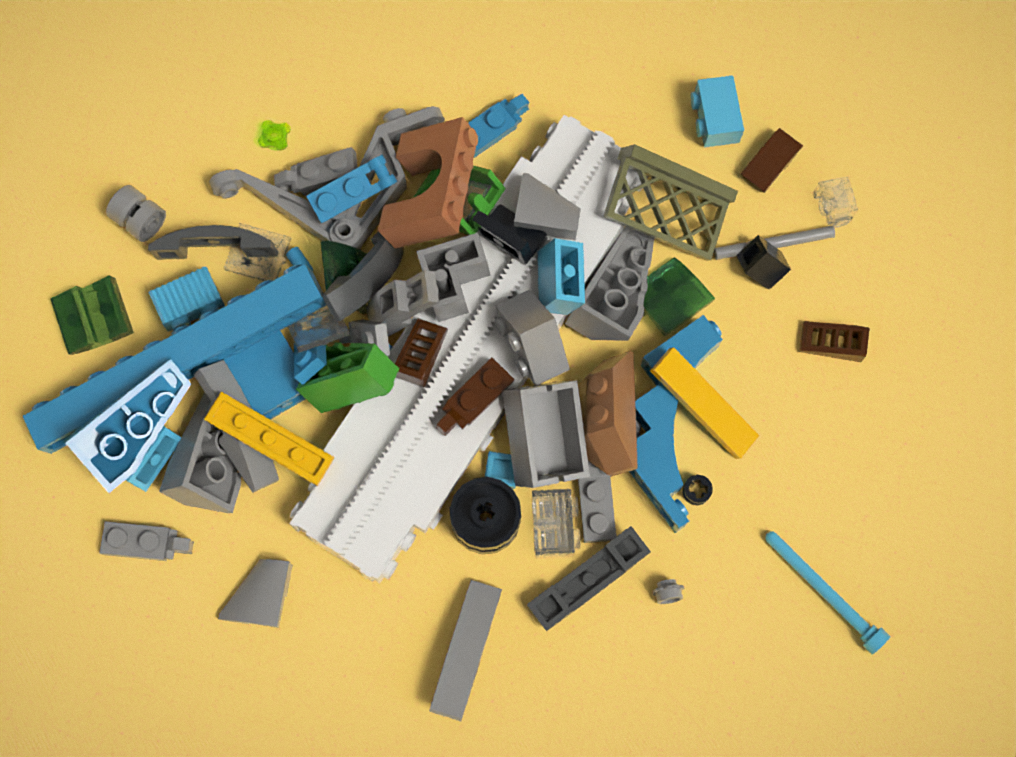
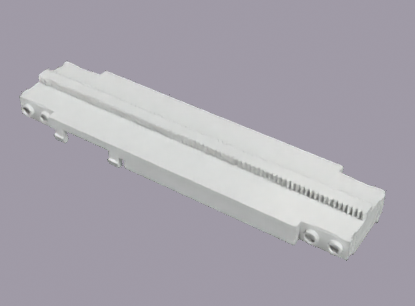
[289,115,648,584]

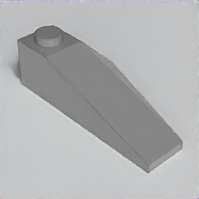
[565,227,654,341]
[159,392,241,514]

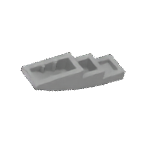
[194,360,279,493]
[429,580,502,722]

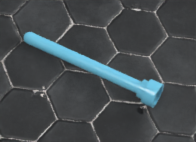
[765,531,891,655]

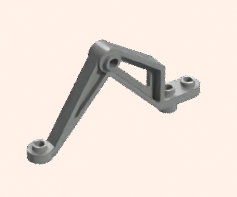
[209,106,445,256]

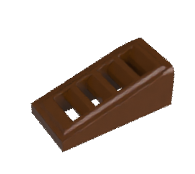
[395,318,448,387]
[799,321,870,363]

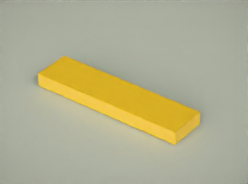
[650,347,760,459]
[204,391,335,486]

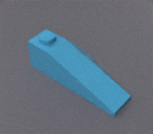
[63,359,191,493]

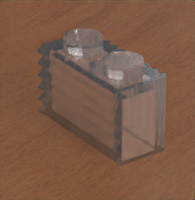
[531,488,580,559]

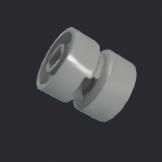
[106,185,166,242]

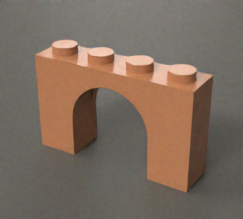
[378,117,478,249]

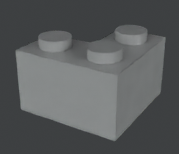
[416,233,491,322]
[495,290,570,386]

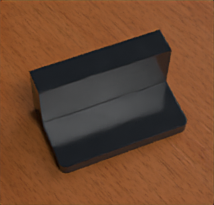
[471,204,548,265]

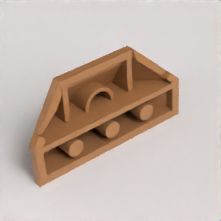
[578,351,638,477]

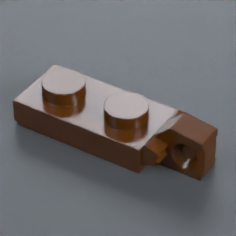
[436,357,515,436]

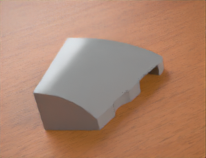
[514,173,581,240]
[218,559,293,628]

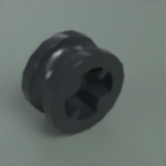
[682,475,713,506]

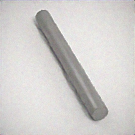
[714,226,835,260]

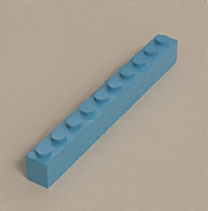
[23,264,327,454]

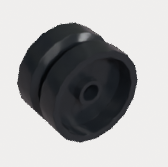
[450,477,522,555]

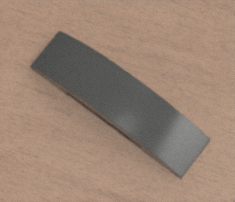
[148,225,278,260]
[322,231,404,321]
[527,526,651,631]

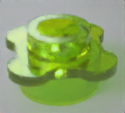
[258,120,291,151]

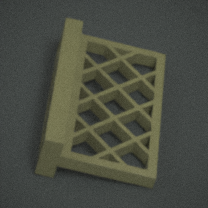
[603,144,738,261]

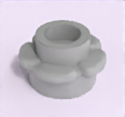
[653,579,685,604]

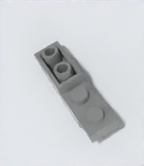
[367,270,439,337]

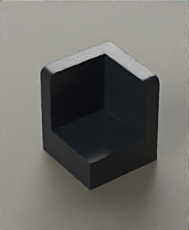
[736,235,791,289]

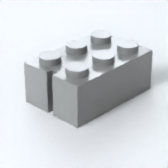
[502,381,590,488]

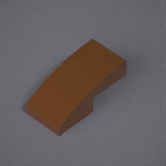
[741,128,803,193]

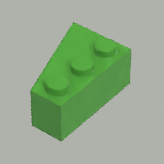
[296,342,399,413]

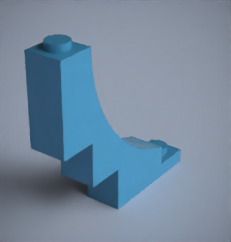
[629,315,723,533]

